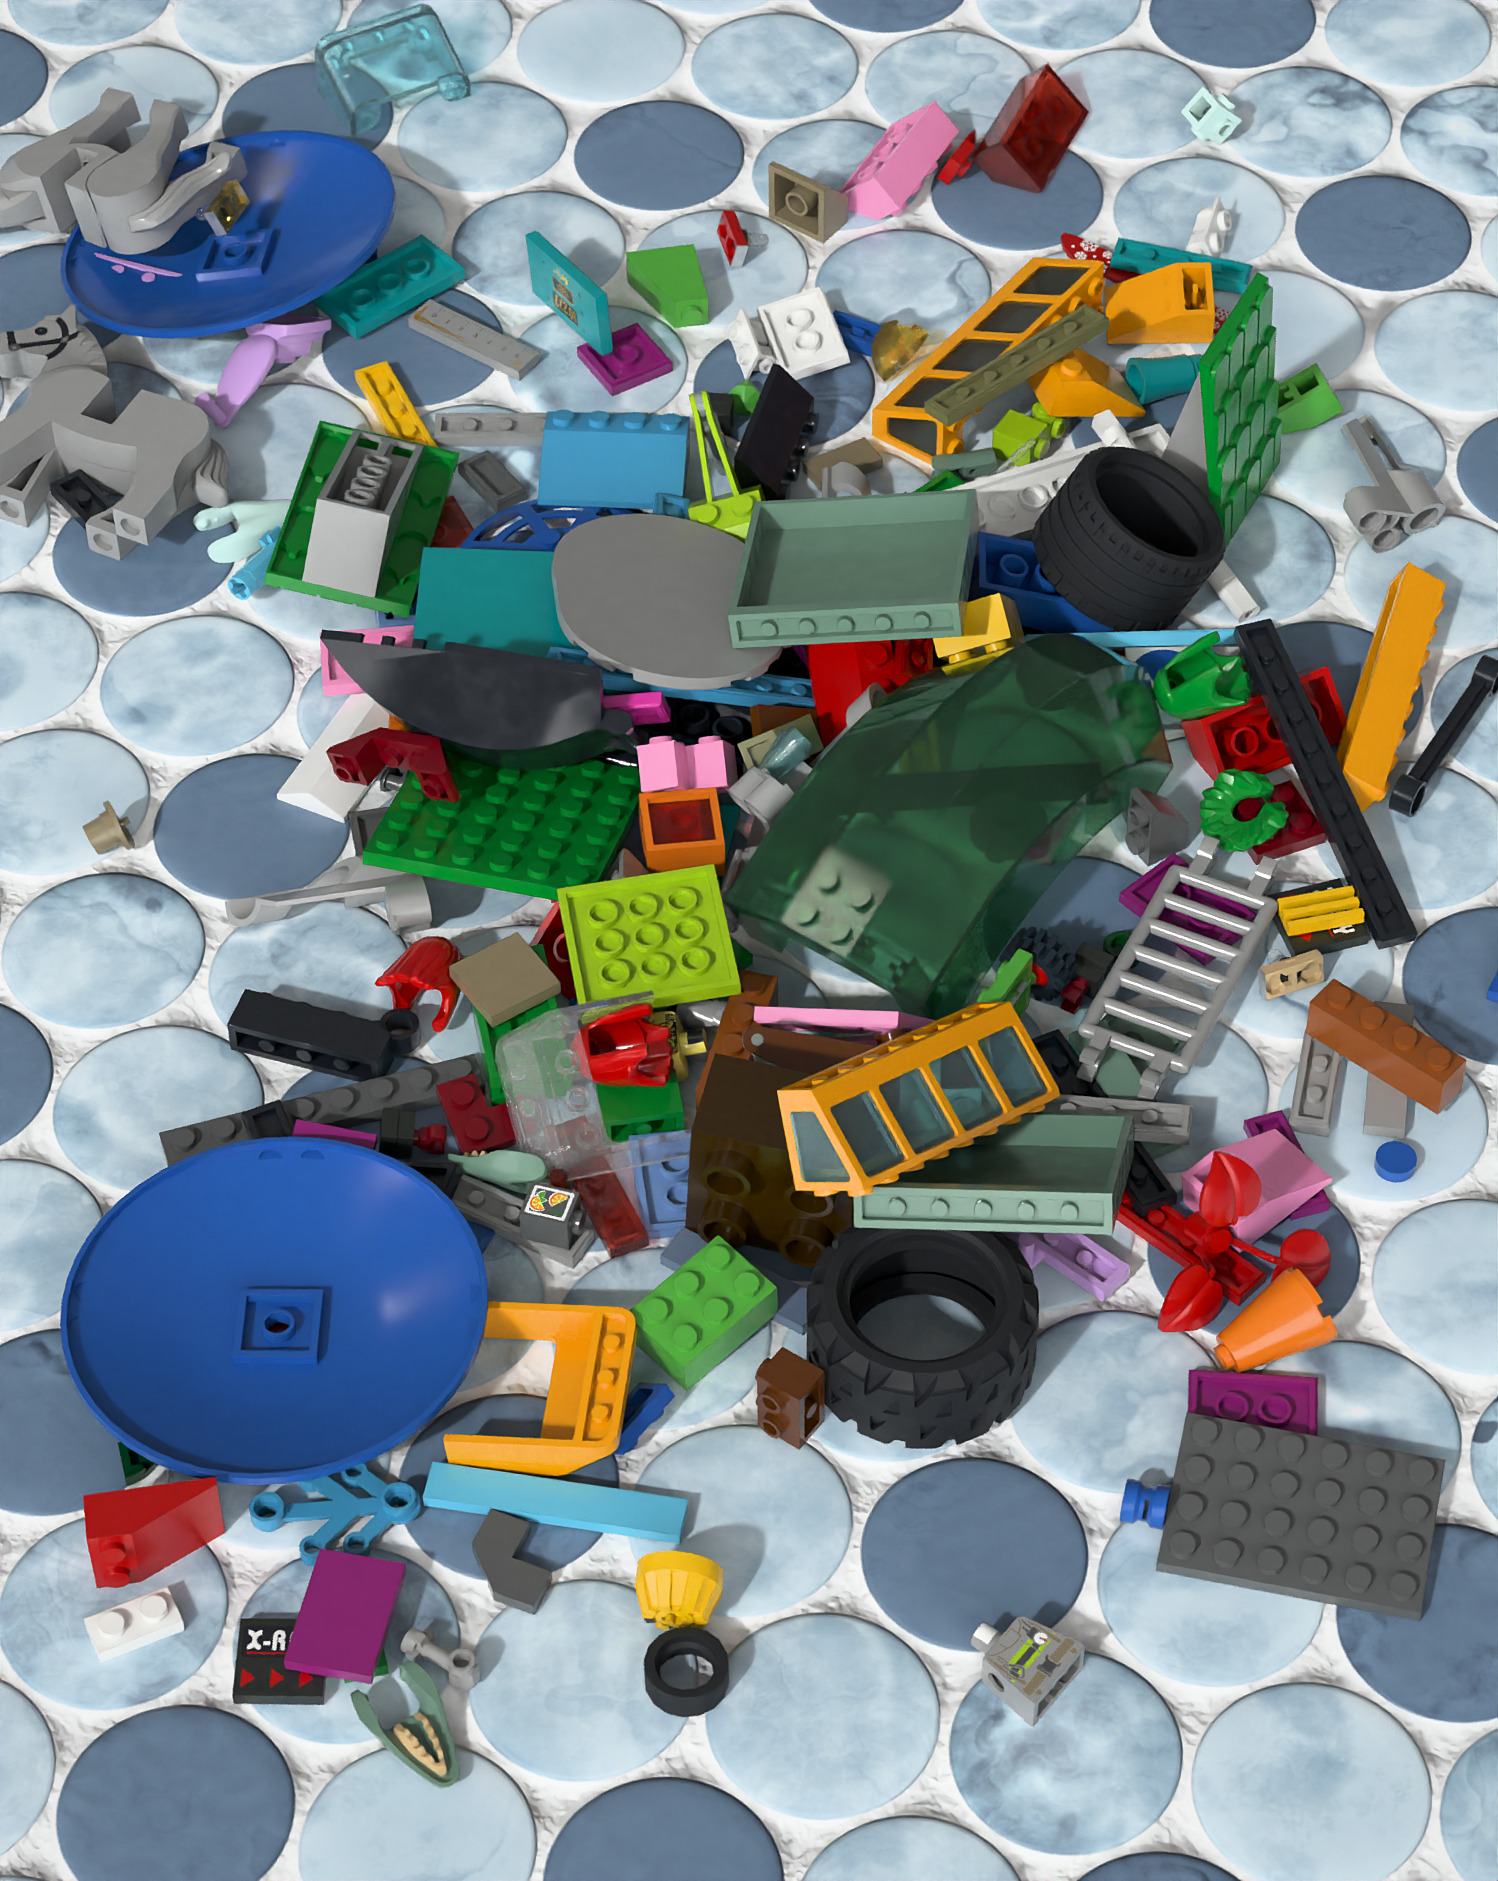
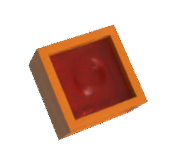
[639,787,725,877]

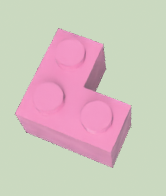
[637,736,738,795]

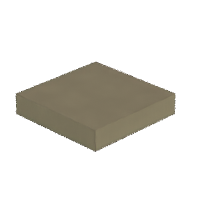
[449,932,561,1028]

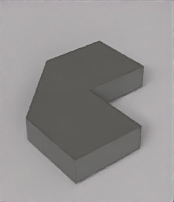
[472,1509,553,1615]

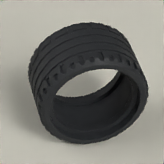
[1032,446,1226,632]

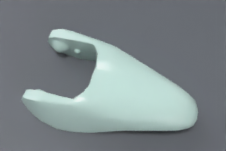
[193,499,292,563]

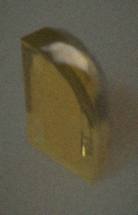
[872,320,929,382]

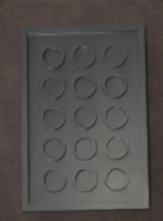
[1156,1412,1445,1621]

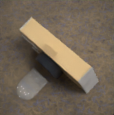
[1258,949,1324,1001]

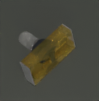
[196,179,250,237]

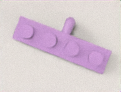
[1001,1232,1130,1302]

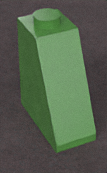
[626,244,709,328]

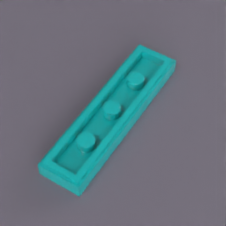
[1110,238,1252,295]

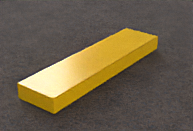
[355,361,438,448]

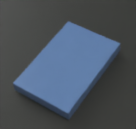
[629,1129,692,1241]

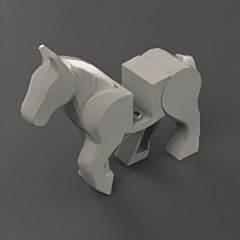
[0,87,248,255]

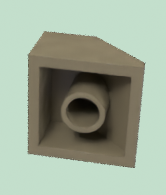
[769,161,848,244]

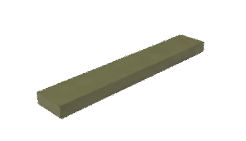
[924,304,1110,427]

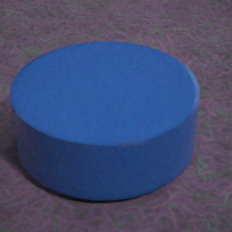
[1374,1141,1417,1183]

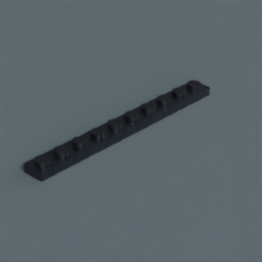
[1233,618,1418,950]

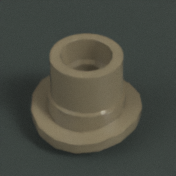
[82,800,135,855]

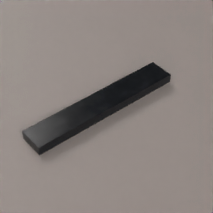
[1023,1029,1178,1218]

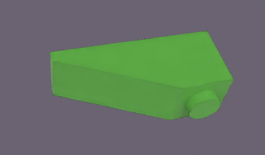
[1277,363,1344,435]

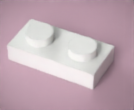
[84,1586,185,1663]

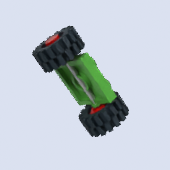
[952,927,1077,1084]

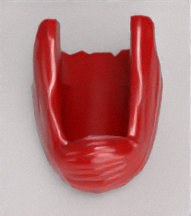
[374,936,464,1032]
[570,1002,674,1087]

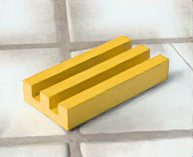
[1277,885,1365,936]

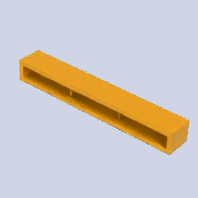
[1335,562,1446,812]

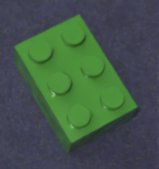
[629,1235,778,1391]

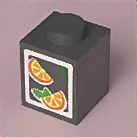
[519,1181,586,1250]

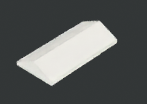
[277,693,389,823]

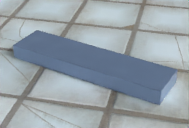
[660,1227,807,1335]

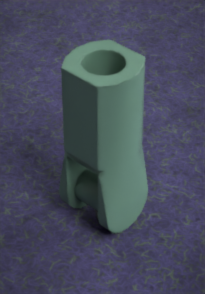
[931,447,997,480]

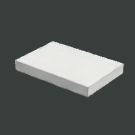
[756,286,850,380]

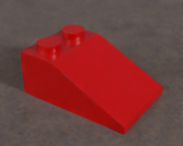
[83,1477,225,1588]

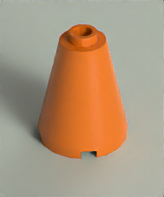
[1213,1266,1337,1373]

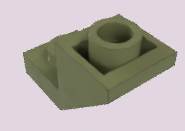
[737,713,824,772]

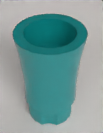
[1125,354,1203,405]

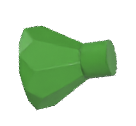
[729,380,761,415]

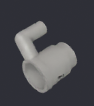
[676,998,728,1062]

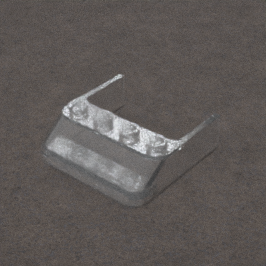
[495,991,691,1185]

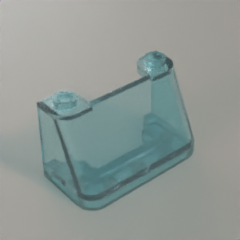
[314,3,471,136]

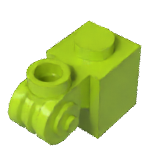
[992,401,1067,467]

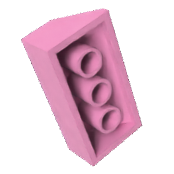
[839,101,959,220]

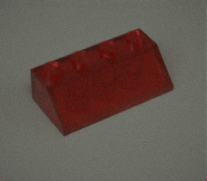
[972,63,1089,194]

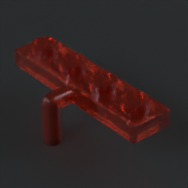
[547,1116,649,1259]

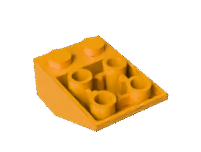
[1104,262,1215,344]

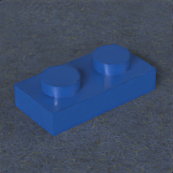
[612,1382,675,1455]

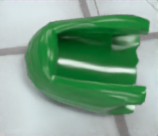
[1153,630,1252,719]

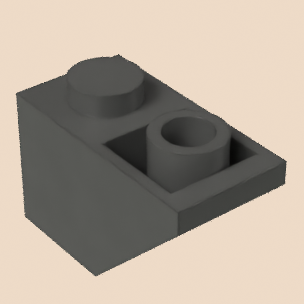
[1125,787,1189,867]

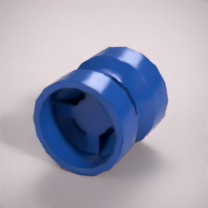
[1120,1478,1171,1530]

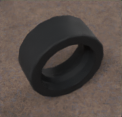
[644,1627,729,1717]

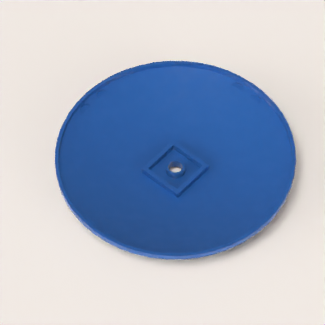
[60,130,396,339]
[60,1136,488,1485]

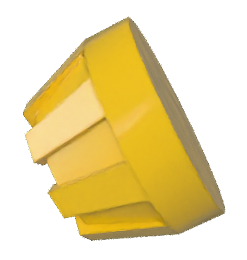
[635,1551,725,1631]

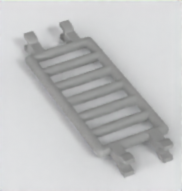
[1077,835,1278,1102]

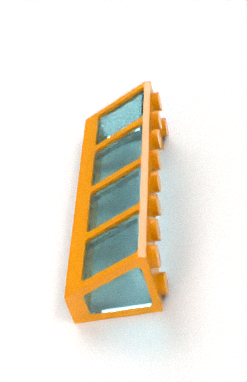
[777,1002,1060,1197]

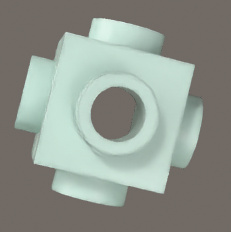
[1181,87,1242,145]

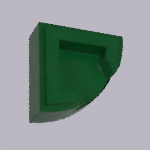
[118,1442,158,1486]

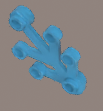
[249,1463,421,1566]

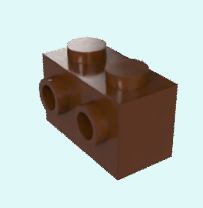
[755,1346,825,1450]

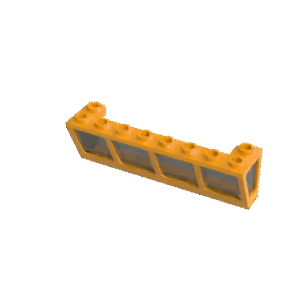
[872,257,1105,465]

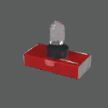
[716,210,769,268]

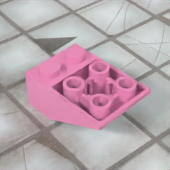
[1181,1129,1332,1253]

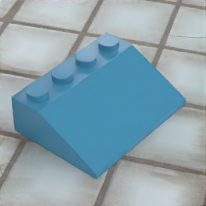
[537,409,690,509]

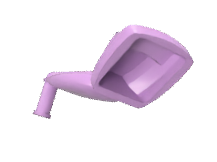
[195,313,332,428]

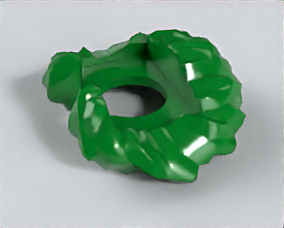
[1199,769,1289,852]

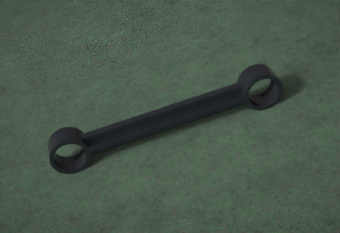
[1389,655,1498,817]

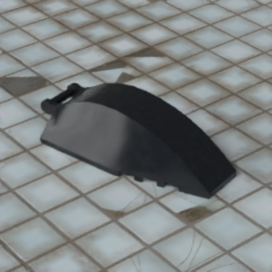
[320,629,650,770]

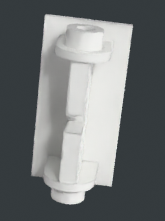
[1186,197,1231,258]
[728,307,776,380]

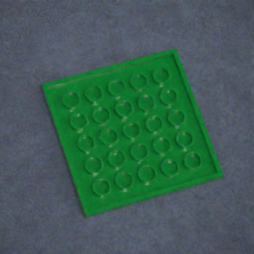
[363,750,643,901]

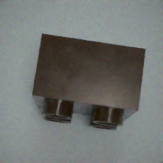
[685,1053,880,1267]

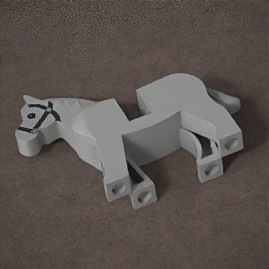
[0,305,229,561]

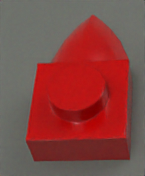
[937,128,977,185]

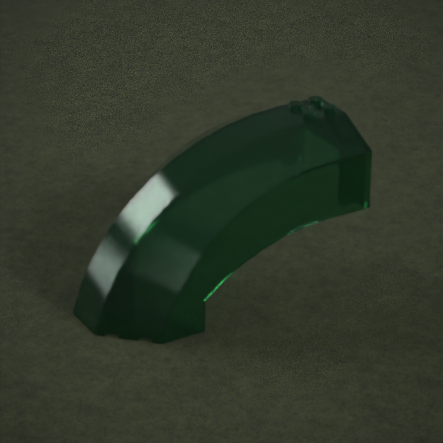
[724,633,1174,1021]

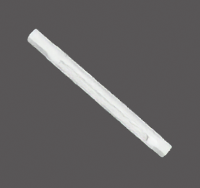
[1091,409,1260,623]

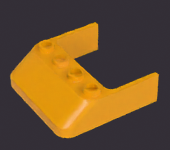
[443,1301,638,1476]

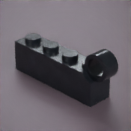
[227,989,421,1082]

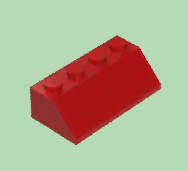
[805,640,908,766]
[1181,666,1347,781]

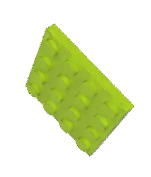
[557,864,741,1020]

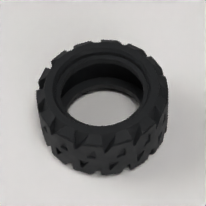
[806,1225,1039,1449]

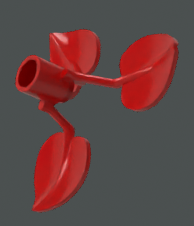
[1157,1151,1332,1332]

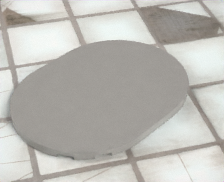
[551,514,783,690]

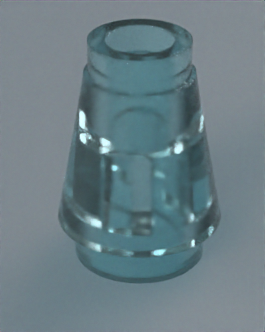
[757,725,814,780]

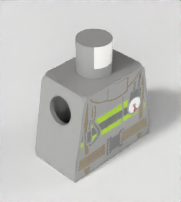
[971,1616,1085,1727]

